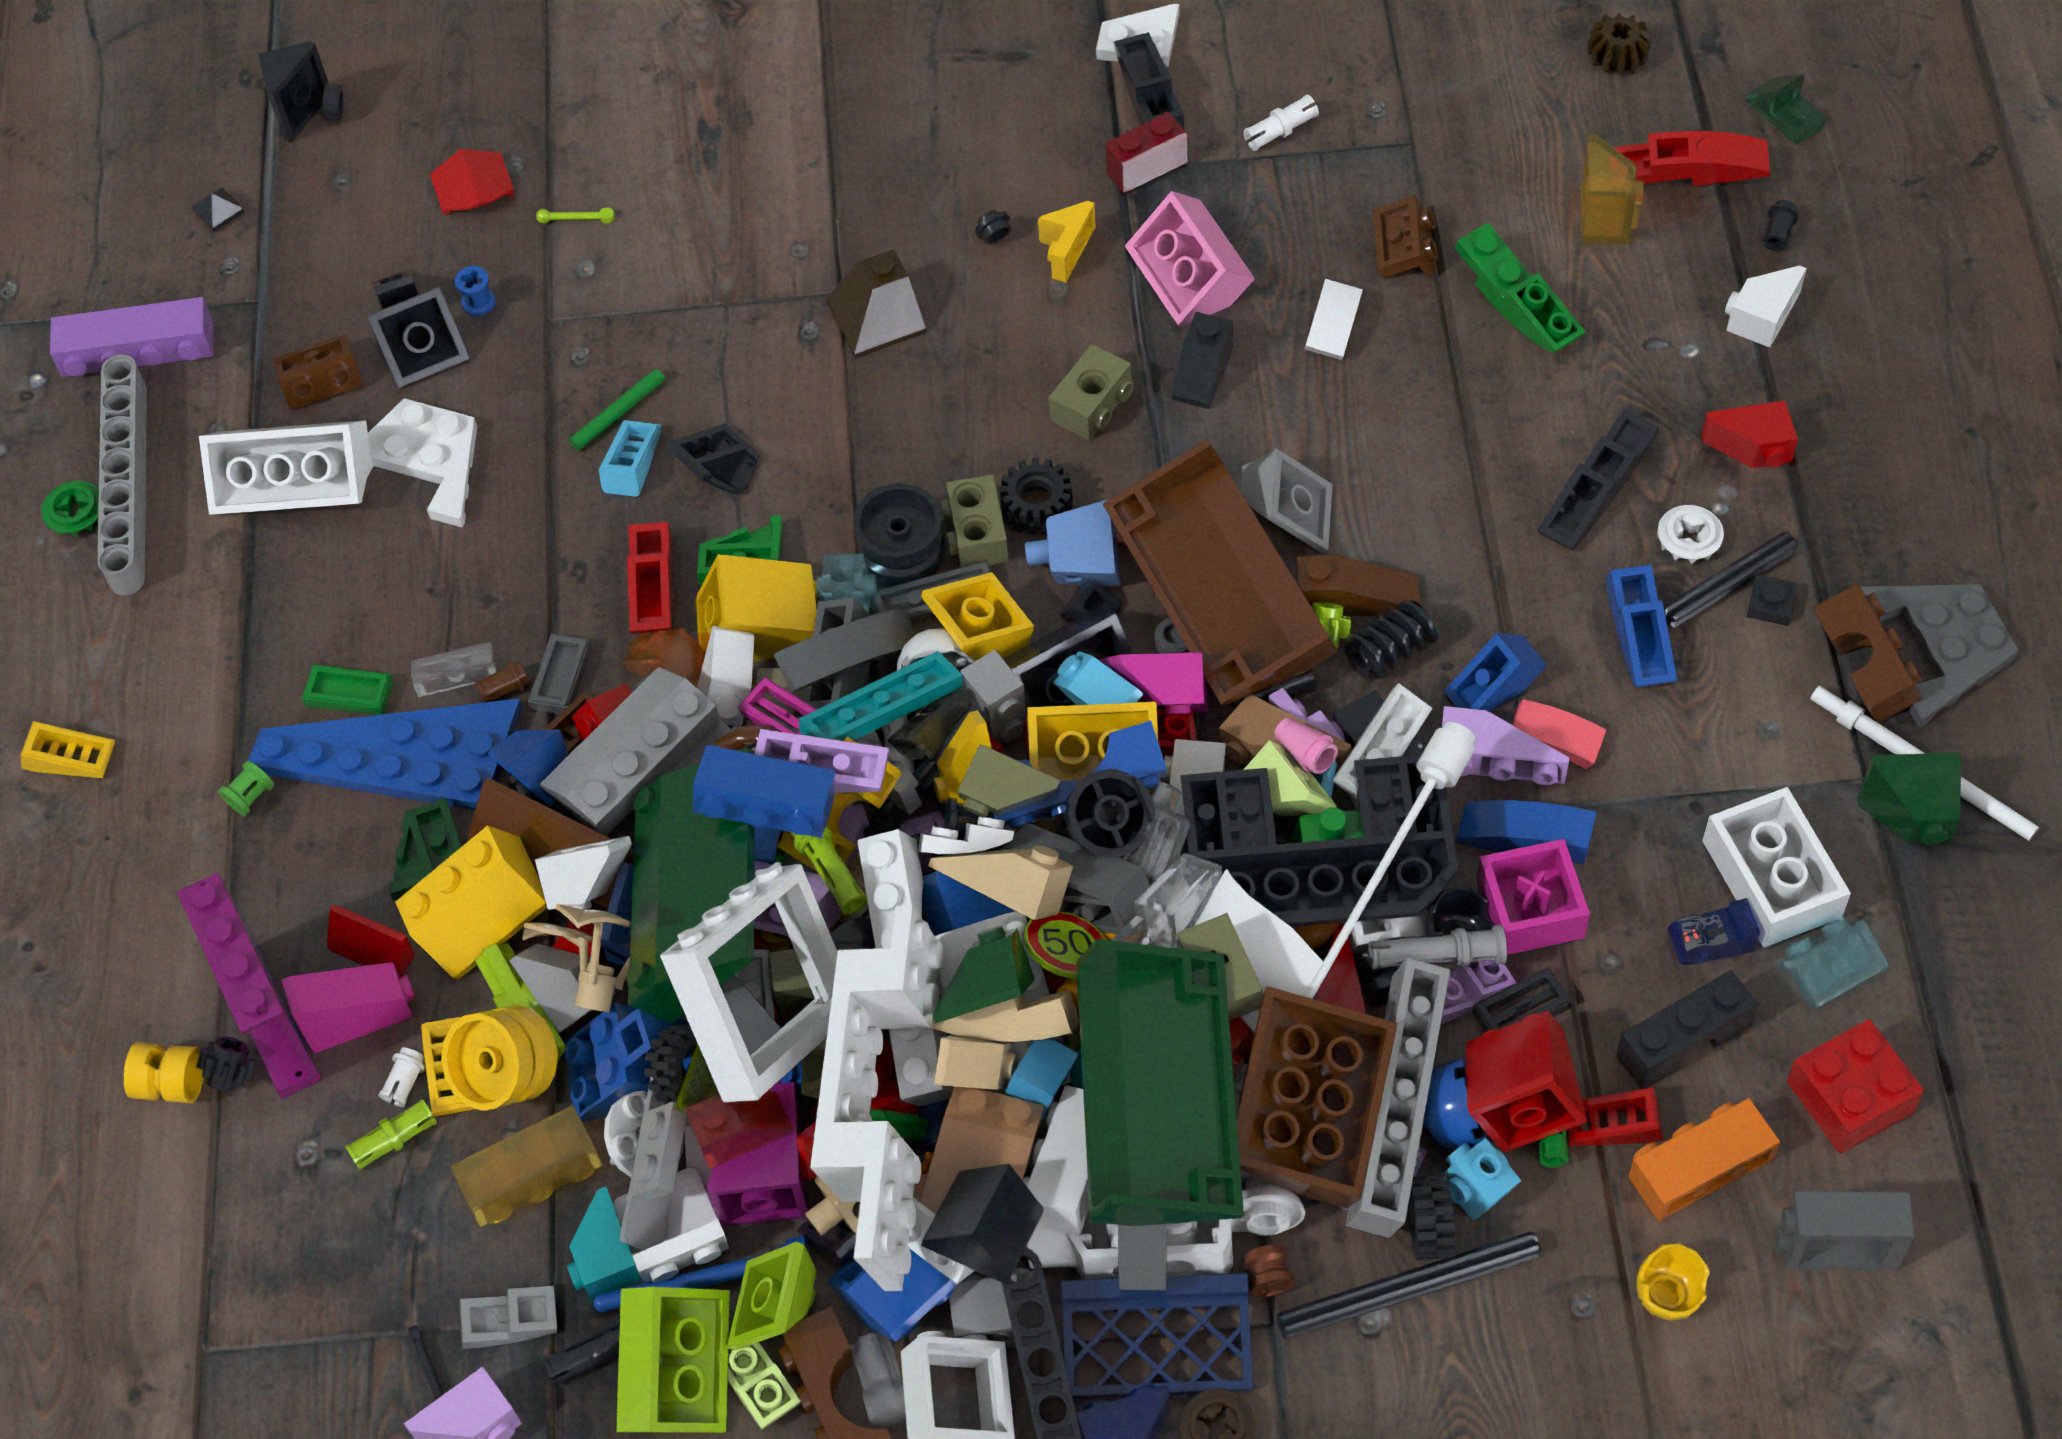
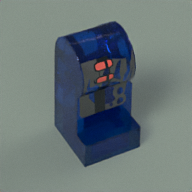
[1667,898,1760,965]

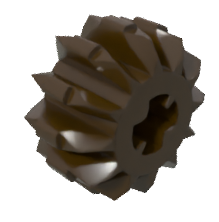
[1587,12,1652,76]

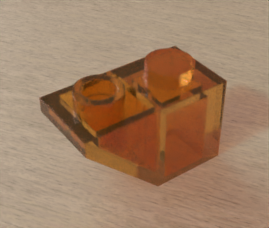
[620,628,706,687]

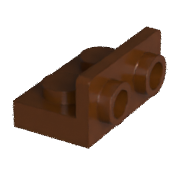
[1373,195,1438,278]
[273,334,363,409]

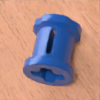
[454,266,496,316]

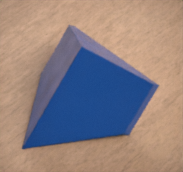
[488,730,569,807]

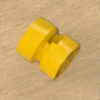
[124,1042,203,1103]

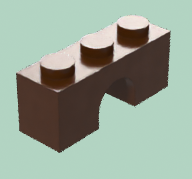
[1813,583,1924,723]

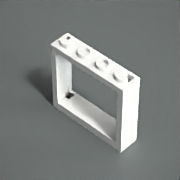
[660,862,838,1102]

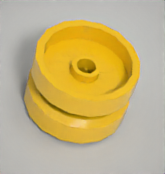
[441,1004,558,1111]

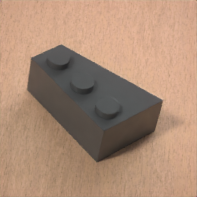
[1000,822,1157,935]

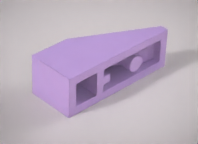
[755,729,889,793]

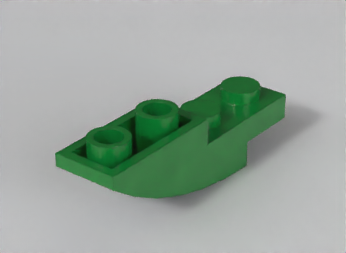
[1455,222,1586,354]

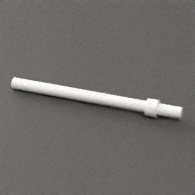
[1810,685,2039,841]

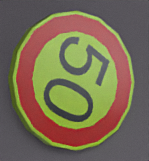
[1023,911,1106,979]

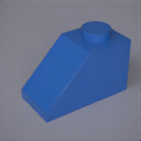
[1444,633,1547,712]

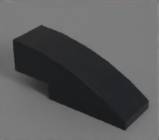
[1114,32,1184,129]

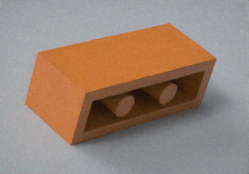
[1628,1098,1780,1222]

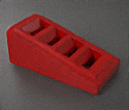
[1567,1087,1665,1147]

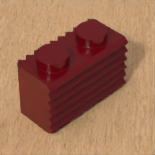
[1106,112,1188,193]

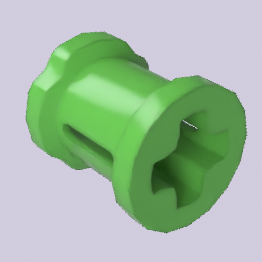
[217,761,275,816]

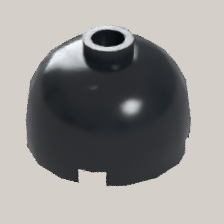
[1064,768,1155,858]

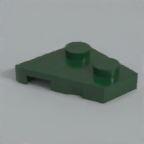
[388,798,462,902]

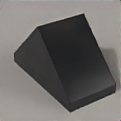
[372,270,418,309]

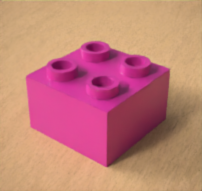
[1476,839,1590,955]

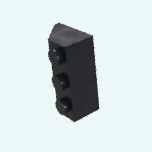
[1003,608,1133,715]

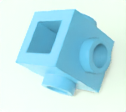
[1443,1138,1521,1221]

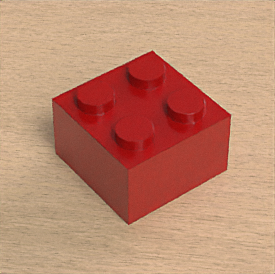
[1787,1018,1924,1154]

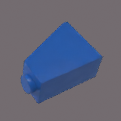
[922,871,1013,936]

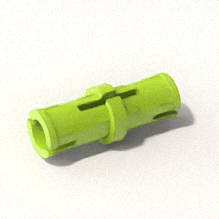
[345,1099,437,1171]

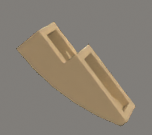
[931,989,1080,1042]

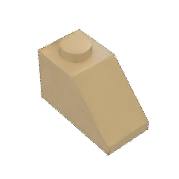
[934,1035,1018,1090]

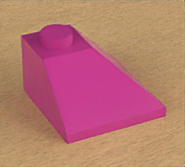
[1099,652,1204,714]

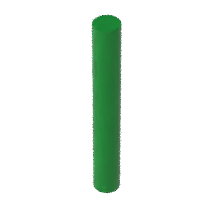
[569,368,665,451]

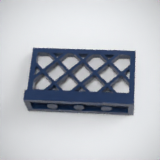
[1061,1273,1253,1398]

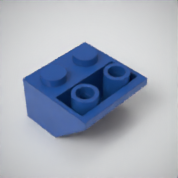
[564,1003,650,1122]
[827,1249,957,1342]

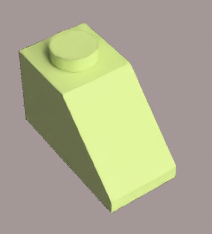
[1244,740,1337,817]

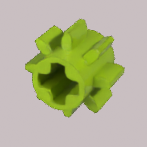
[1312,602,1351,648]

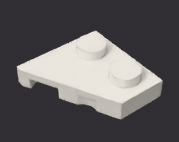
[1096,4,1179,67]

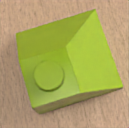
[727,1242,817,1351]

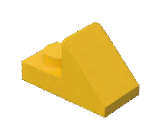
[1038,201,1096,283]

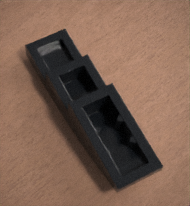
[1537,409,1659,551]

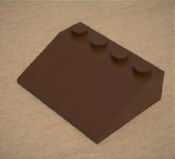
[1236,986,1398,1209]

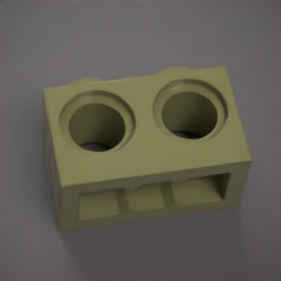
[940,474,1009,568]

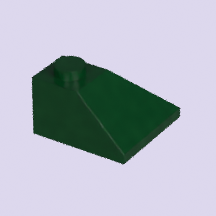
[1857,752,1961,844]
[933,925,1035,1024]

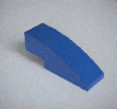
[1605,565,1678,688]
[1456,800,1597,865]

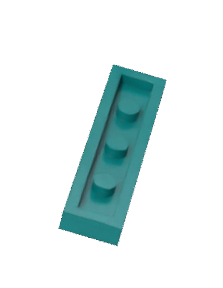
[799,651,963,741]

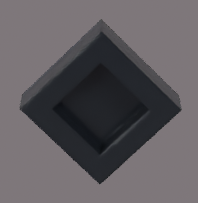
[1746,575,1797,626]

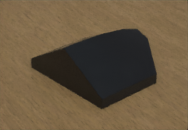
[667,424,760,494]

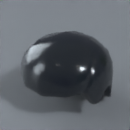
[1427,887,1494,937]

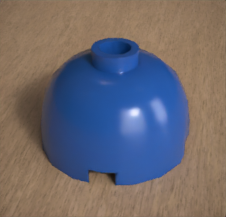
[1421,1057,1493,1150]

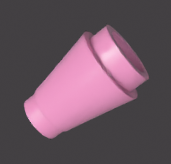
[1274,717,1338,774]

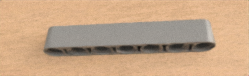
[97,354,147,596]

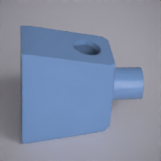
[1025,500,1121,586]

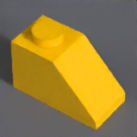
[933,710,992,803]

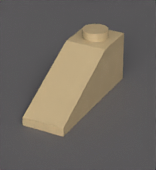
[928,846,1073,920]

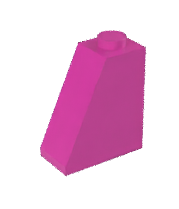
[281,962,416,1054]

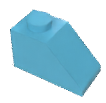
[1053,651,1143,705]

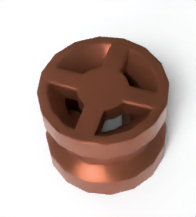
[1242,1244,1295,1298]

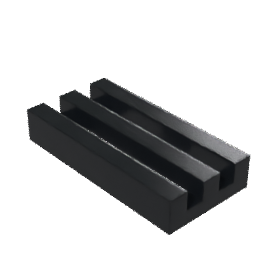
[1472,967,1572,1032]

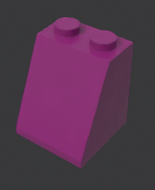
[707,1080,810,1227]

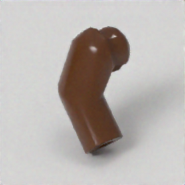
[716,725,776,751]

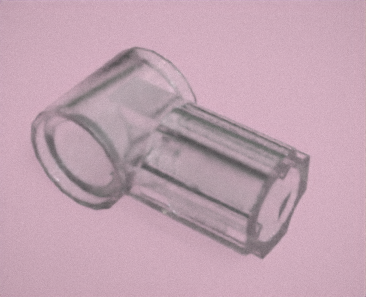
[850,1333,906,1429]

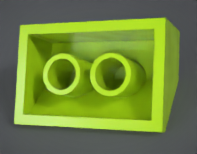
[616,1287,730,1433]

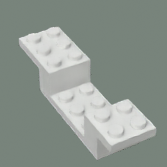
[810,905,944,1291]

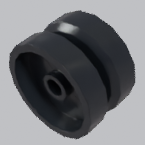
[853,483,946,587]

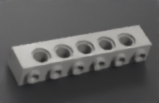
[1345,957,1450,1238]

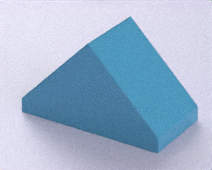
[1004,1038,1080,1125]

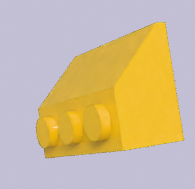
[1027,702,1161,796]
[395,825,547,980]

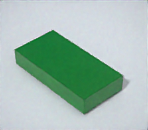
[302,664,394,715]

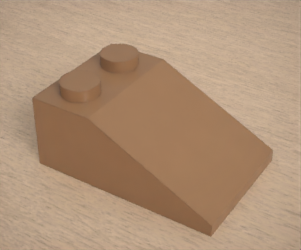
[920,1087,1044,1214]

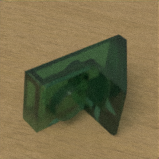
[1745,74,1826,145]

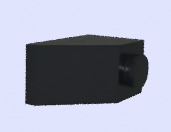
[1172,312,1233,409]

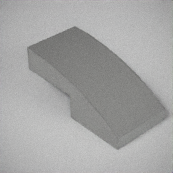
[460,1286,557,1349]

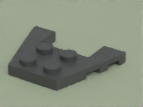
[1861,584,2019,727]

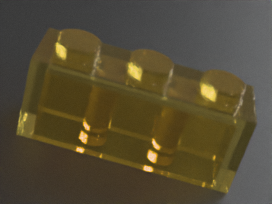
[450,1105,602,1227]

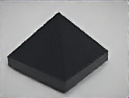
[192,187,245,231]

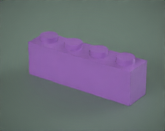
[50,297,214,377]

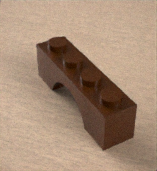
[778,1306,891,1439]

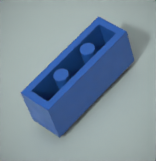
[693,745,836,838]

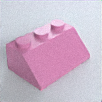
[1125,191,1255,327]

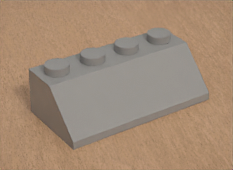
[540,667,720,836]

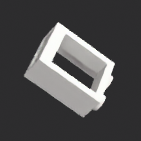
[901,1331,1015,1439]

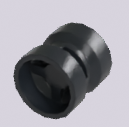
[1354,950,1398,1006]

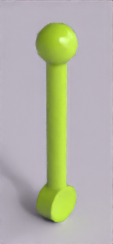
[536,207,615,224]

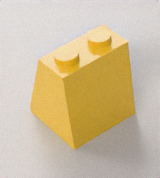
[694,554,819,667]

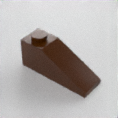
[1296,555,1421,616]

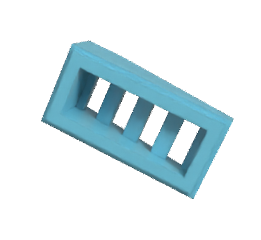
[599,420,662,497]

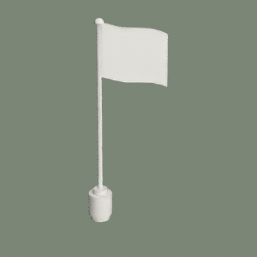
[1193,722,1476,1034]

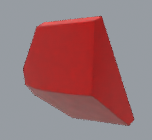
[430,149,515,215]

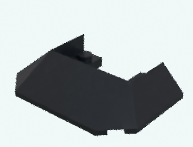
[1181,755,1458,927]

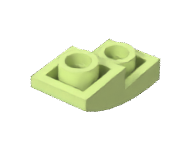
[727,1342,801,1430]

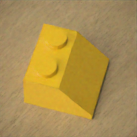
[921,572,1034,661]

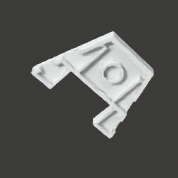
[367,399,477,527]

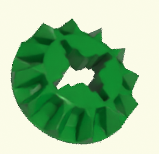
[41,481,99,537]

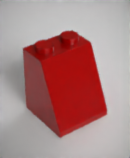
[1466,1011,1588,1152]

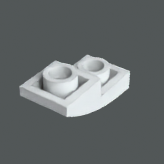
[1305,279,1363,360]
[918,816,1014,854]

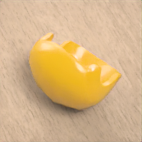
[1636,1243,1710,1321]

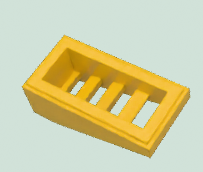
[20,721,115,778]
[421,1017,475,1117]

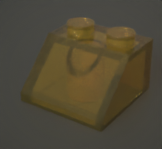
[1581,134,1643,245]

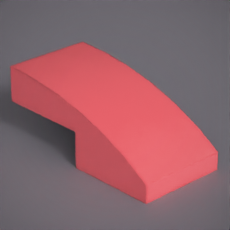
[1511,699,1606,770]

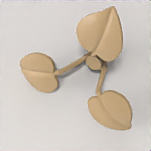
[522,904,630,1013]

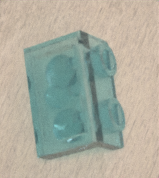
[1776,917,1889,1009]

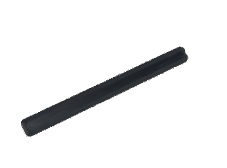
[1277,1231,1541,1339]

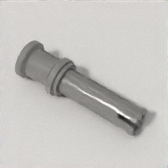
[1368,925,1507,969]

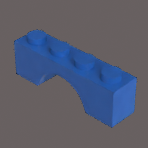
[997,720,1167,830]

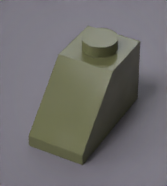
[957,744,1061,818]

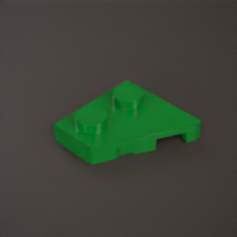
[697,515,783,584]

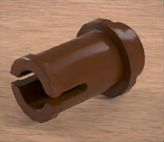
[475,661,530,702]

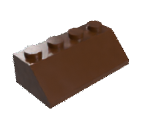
[467,778,634,912]

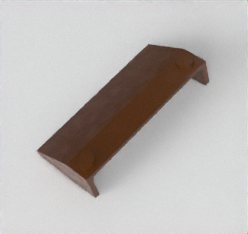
[1103,438,1339,706]

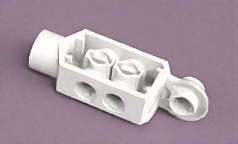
[1027,1176,1306,1280]

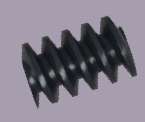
[1343,600,1438,679]

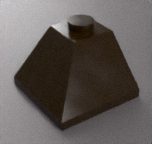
[827,249,926,359]

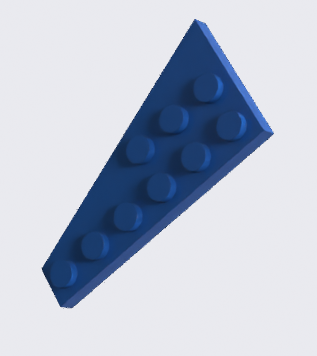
[248,698,523,811]

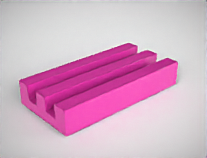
[738,677,817,735]

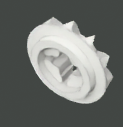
[1657,505,1724,565]

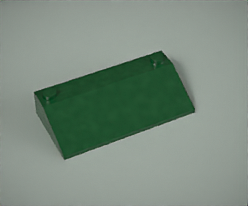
[627,748,755,1024]
[1076,939,1244,1226]

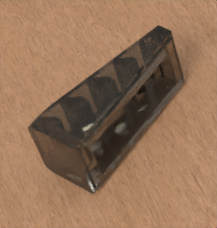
[888,688,974,760]

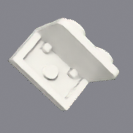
[613,1168,729,1283]

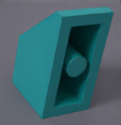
[567,1186,643,1302]

